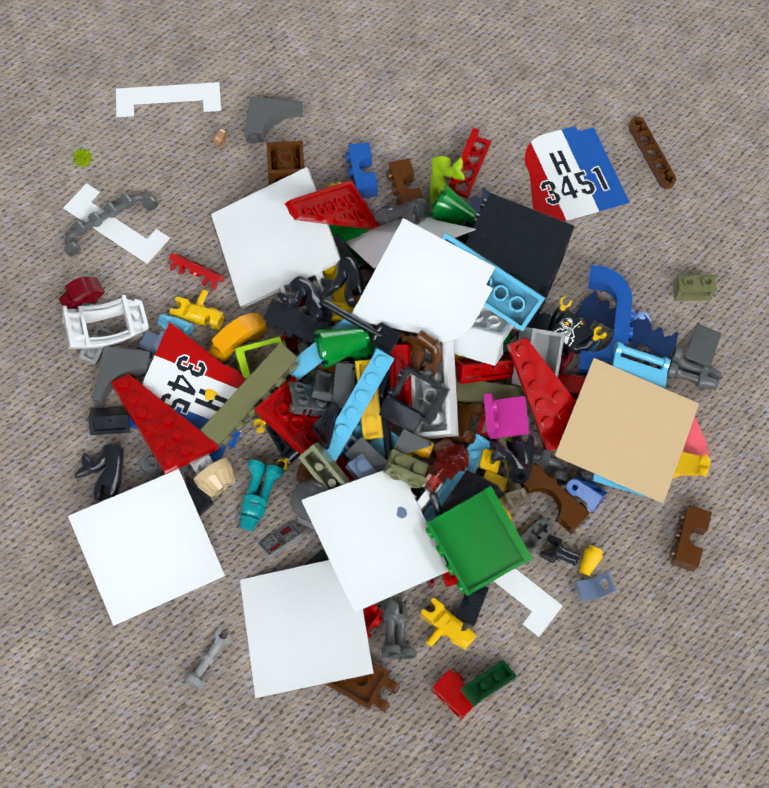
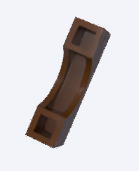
[518,463,590,535]

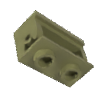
[673,275,717,301]

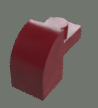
[58,276,105,309]

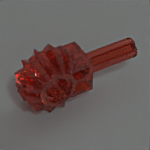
[425,443,469,493]

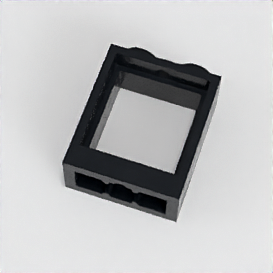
[387,366,451,425]

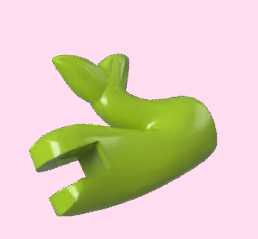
[429,156,465,205]

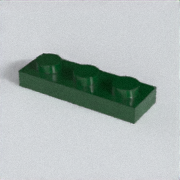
[460,660,517,707]

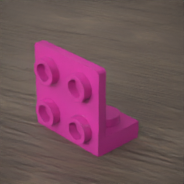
[484,394,529,439]

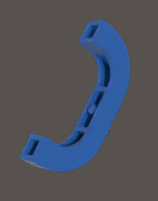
[578,265,635,375]

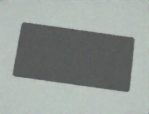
[685,324,721,367]

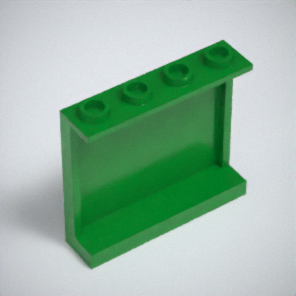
[425,486,533,596]

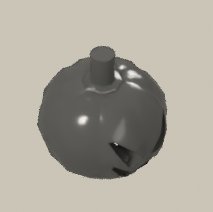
[291,477,333,523]

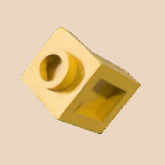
[479,449,501,475]

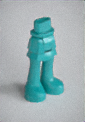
[239,459,284,532]

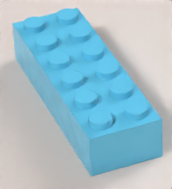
[442,233,545,331]

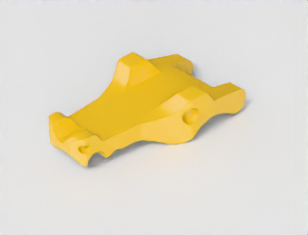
[673,451,710,479]

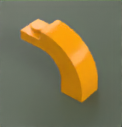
[207,313,268,364]

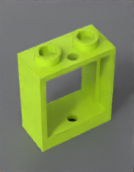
[235,337,290,380]

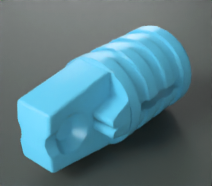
[158,313,194,337]

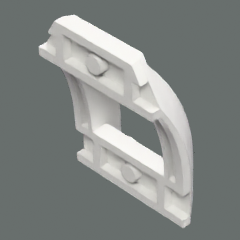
[62,295,149,349]

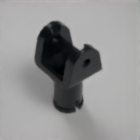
[539,535,580,566]

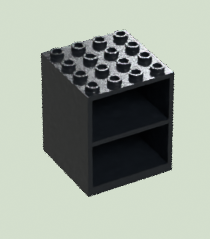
[463,193,575,314]

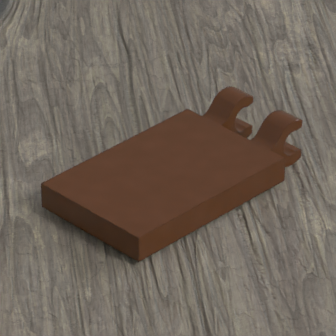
[324,662,400,713]

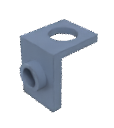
[139,330,165,354]
[574,571,616,602]

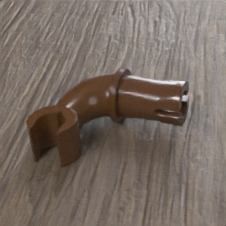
[415,330,443,377]
[396,332,427,371]

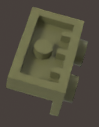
[383,449,428,488]

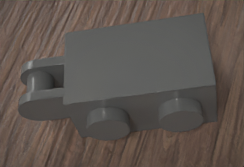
[344,434,387,472]

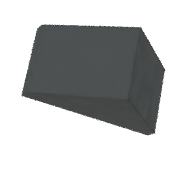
[393,429,432,454]

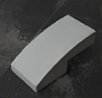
[79,325,116,365]

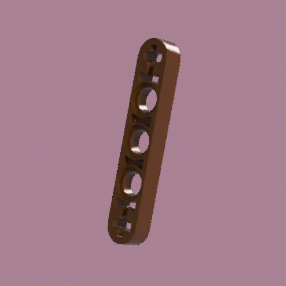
[628,117,676,189]

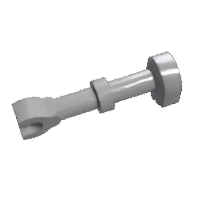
[184,629,231,690]

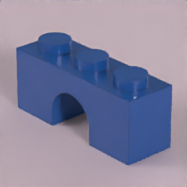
[345,142,378,198]

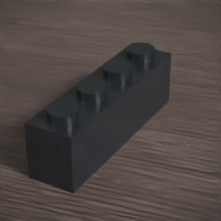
[263,299,333,347]

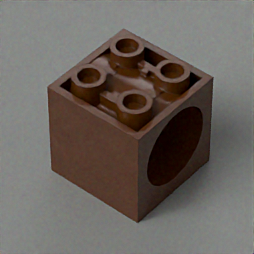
[267,141,304,185]

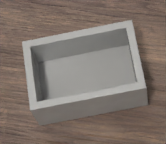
[511,327,565,385]

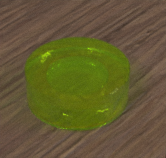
[73,149,92,167]

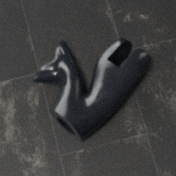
[320,257,366,307]
[277,276,333,321]
[490,435,535,483]
[75,445,124,501]

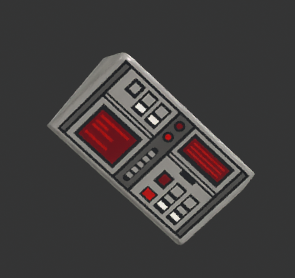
[258,522,303,560]

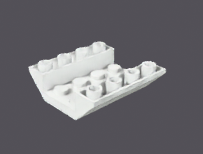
[453,306,520,366]

